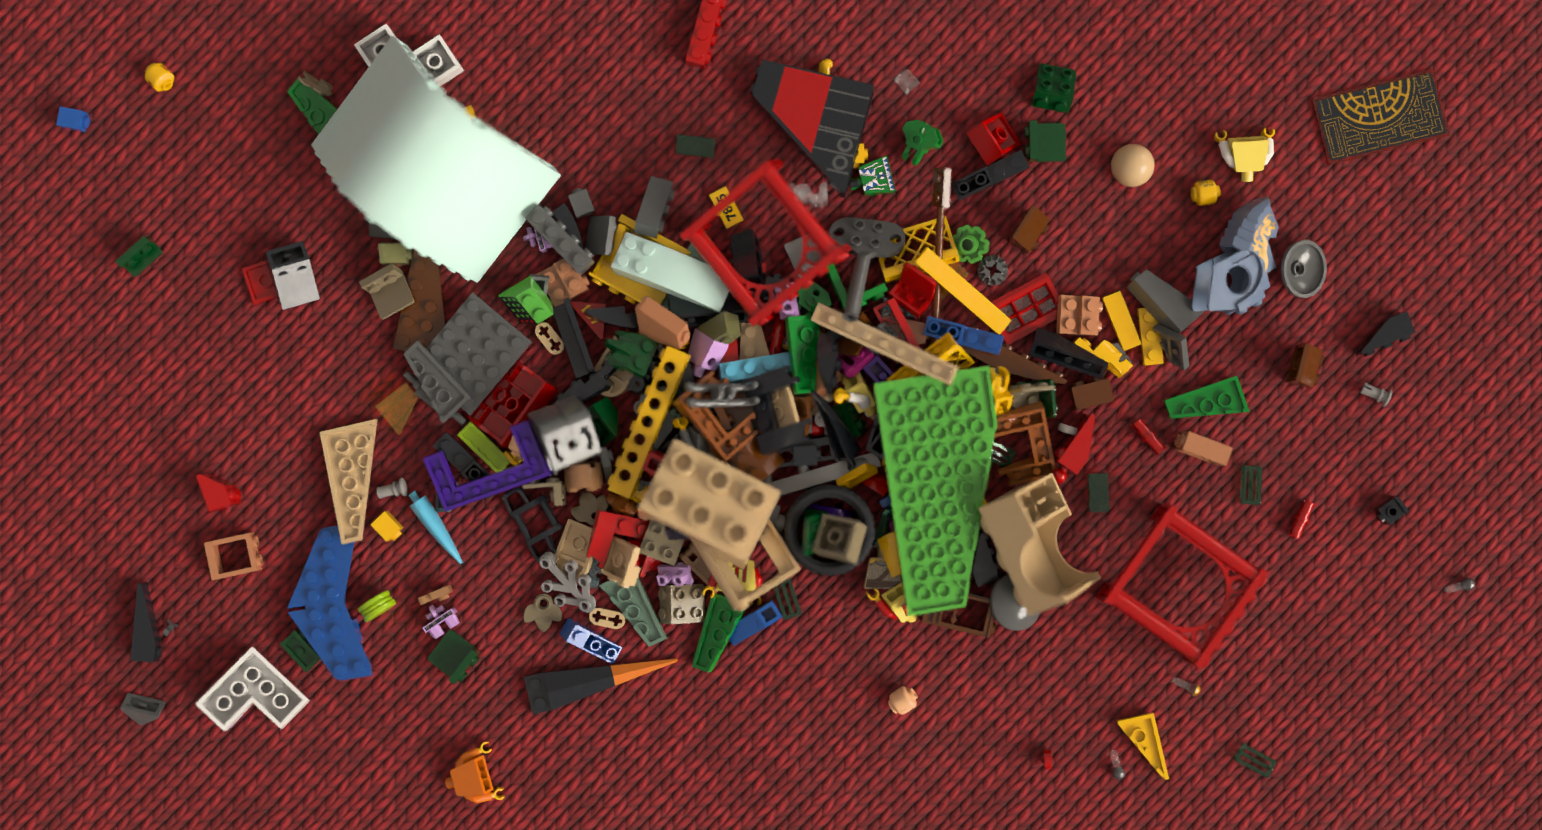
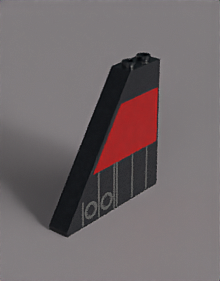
[750,59,874,198]

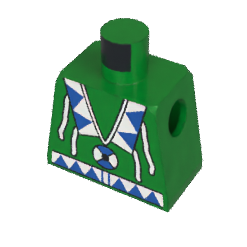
[849,156,896,196]

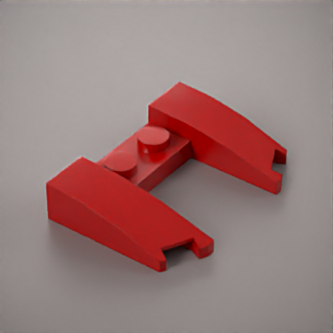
[586,509,663,577]

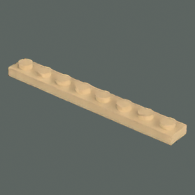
[811,303,959,385]

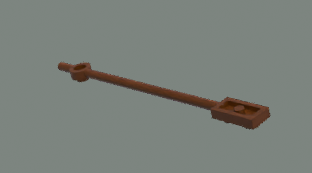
[925,168,951,375]

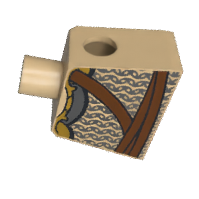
[864,546,901,589]

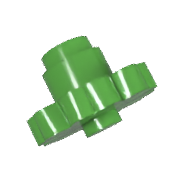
[950,225,990,264]

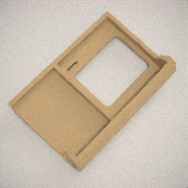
[691,519,801,612]

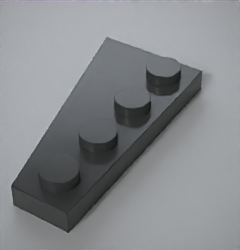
[404,341,471,424]

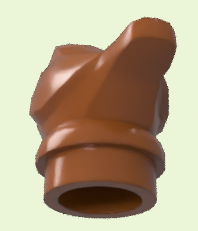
[606,493,638,517]

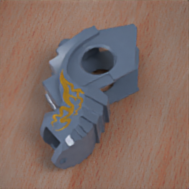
[1191,196,1279,315]

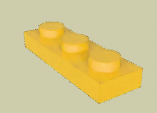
[1137,308,1164,366]

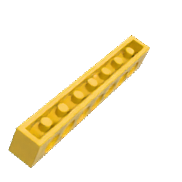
[607,346,691,499]

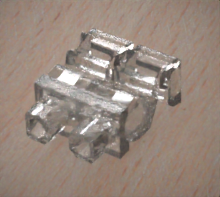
[789,182,828,208]

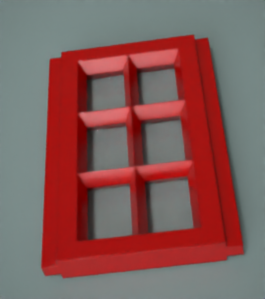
[991,273,1058,345]

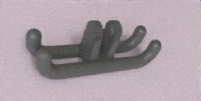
[684,381,760,407]

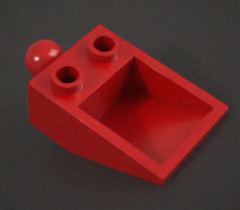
[1052,414,1095,483]

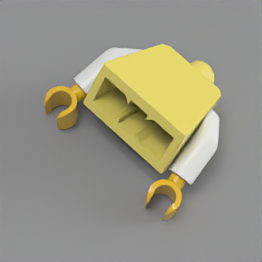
[1214,128,1275,182]
[833,371,876,417]

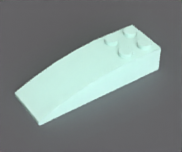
[611,232,729,313]

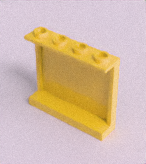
[588,214,691,306]

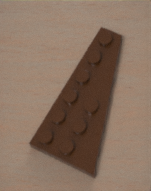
[393,249,446,351]

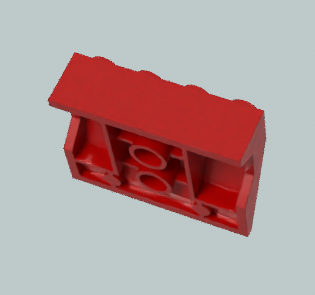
[465,360,558,451]

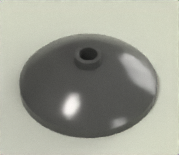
[1281,240,1327,298]
[990,574,1040,631]

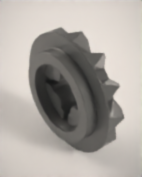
[977,255,1008,286]

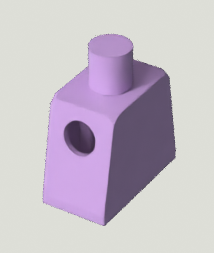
[688,328,729,378]

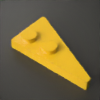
[1116,712,1169,780]

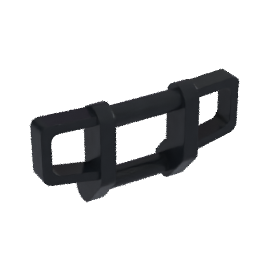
[502,486,563,563]

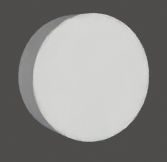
[1058,423,1078,436]

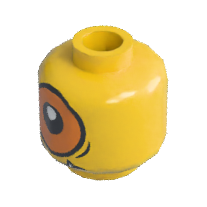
[145,63,174,92]

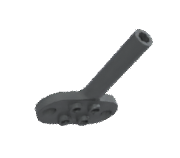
[829,217,905,322]

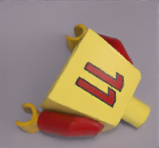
[703,560,763,605]
[866,582,917,623]

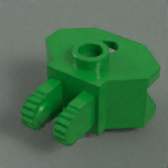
[902,120,944,166]
[796,282,832,316]

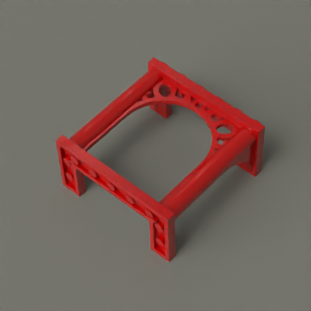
[680,159,852,326]
[1095,503,1269,669]

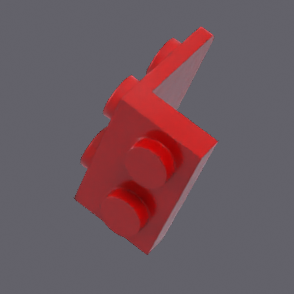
[888,262,936,318]

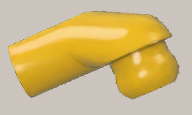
[819,59,833,75]

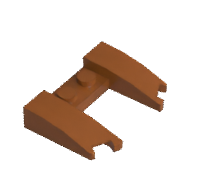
[672,371,759,463]
[994,401,1056,486]

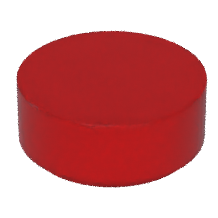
[1043,750,1052,769]

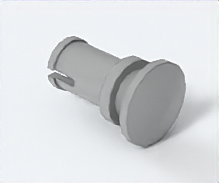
[1360,382,1392,407]
[377,478,408,499]

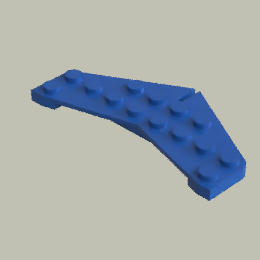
[288,525,373,680]

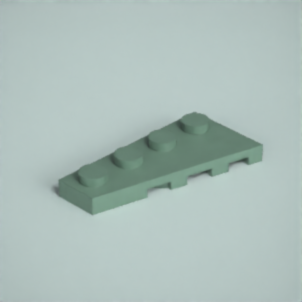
[599,577,667,647]

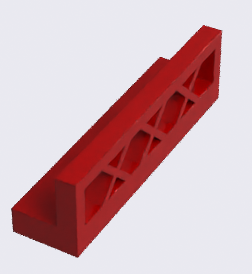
[872,297,921,367]

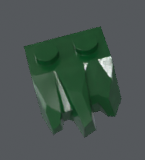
[604,330,659,378]

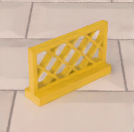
[878,216,959,284]
[887,332,975,381]

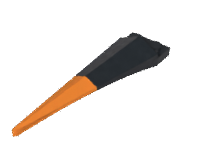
[524,658,678,715]

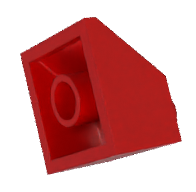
[967,112,1022,166]
[196,474,242,512]

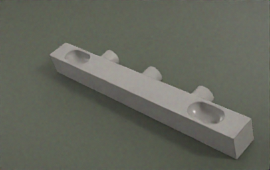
[762,453,881,498]

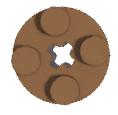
[564,461,603,492]

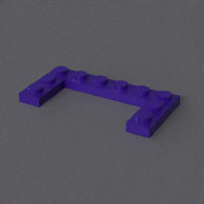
[423,419,551,512]

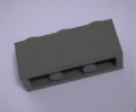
[634,176,675,239]

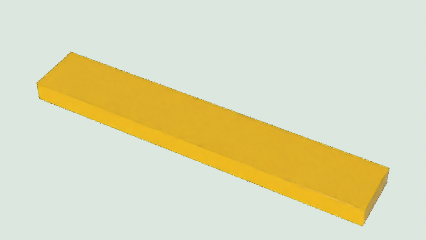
[914,247,1012,335]

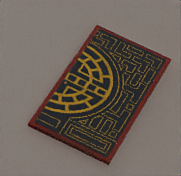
[1311,69,1450,166]

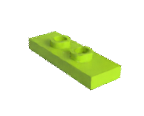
[457,421,510,472]

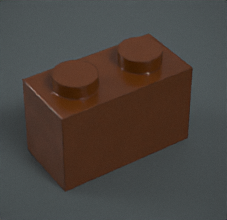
[1069,377,1114,410]

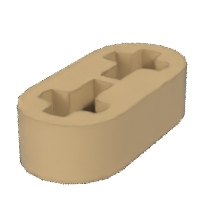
[535,322,565,355]
[589,607,626,629]

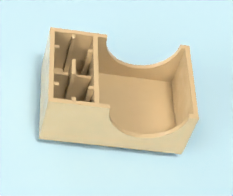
[638,439,781,570]
[979,473,1101,616]

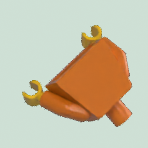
[445,742,505,803]

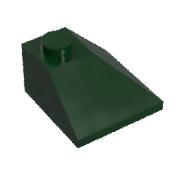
[587,396,618,449]

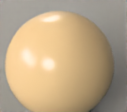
[1111,144,1155,187]

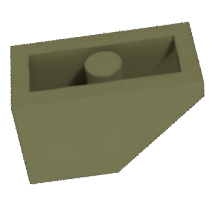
[378,243,412,266]
[698,311,741,344]

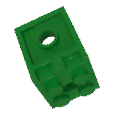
[826,264,887,310]

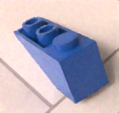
[729,600,782,646]
[559,617,622,664]

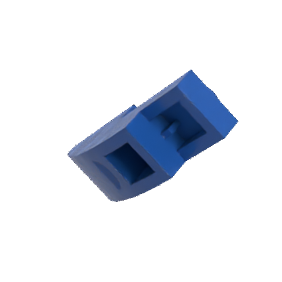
[923,316,1004,355]

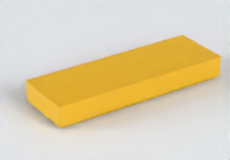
[1102,291,1141,351]

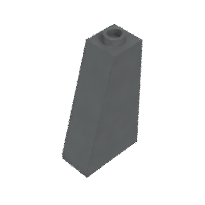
[1127,270,1205,334]

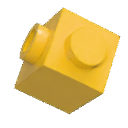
[371,511,404,541]

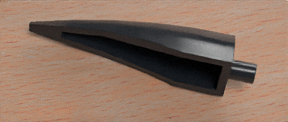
[811,390,861,468]

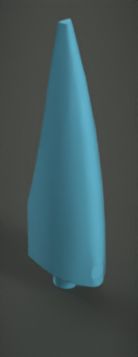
[408,491,463,564]

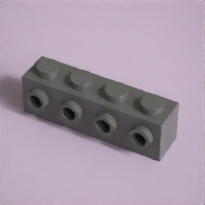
[525,205,595,276]

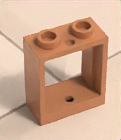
[1174,431,1233,466]
[204,532,263,580]

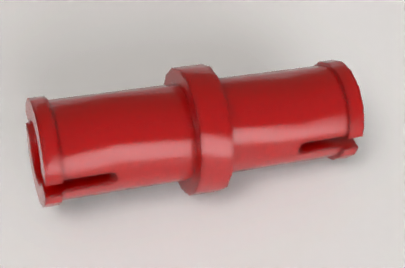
[769,316,786,355]
[1132,418,1166,455]
[1288,500,1315,540]

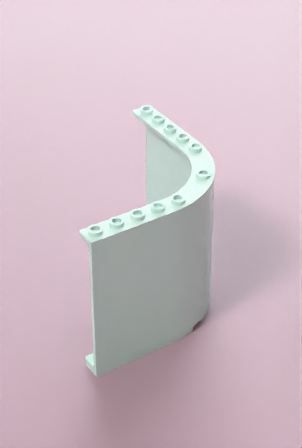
[311,36,561,283]

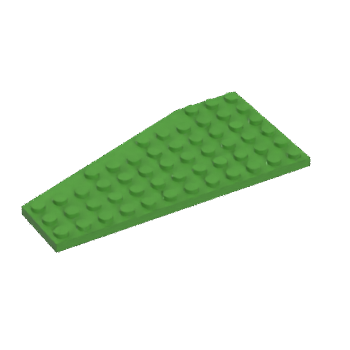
[873,366,997,616]

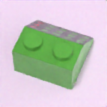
[499,276,553,324]

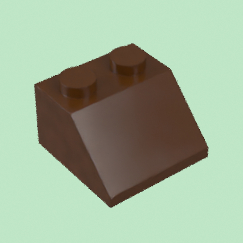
[1008,205,1050,254]
[1286,343,1324,388]
[730,433,785,482]

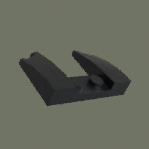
[742,366,812,455]

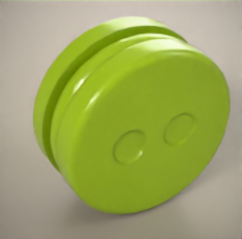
[358,590,396,622]

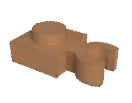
[418,585,453,605]

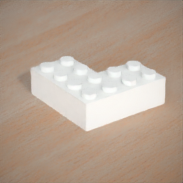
[354,24,464,86]
[196,647,310,731]

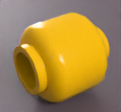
[1191,180,1221,206]

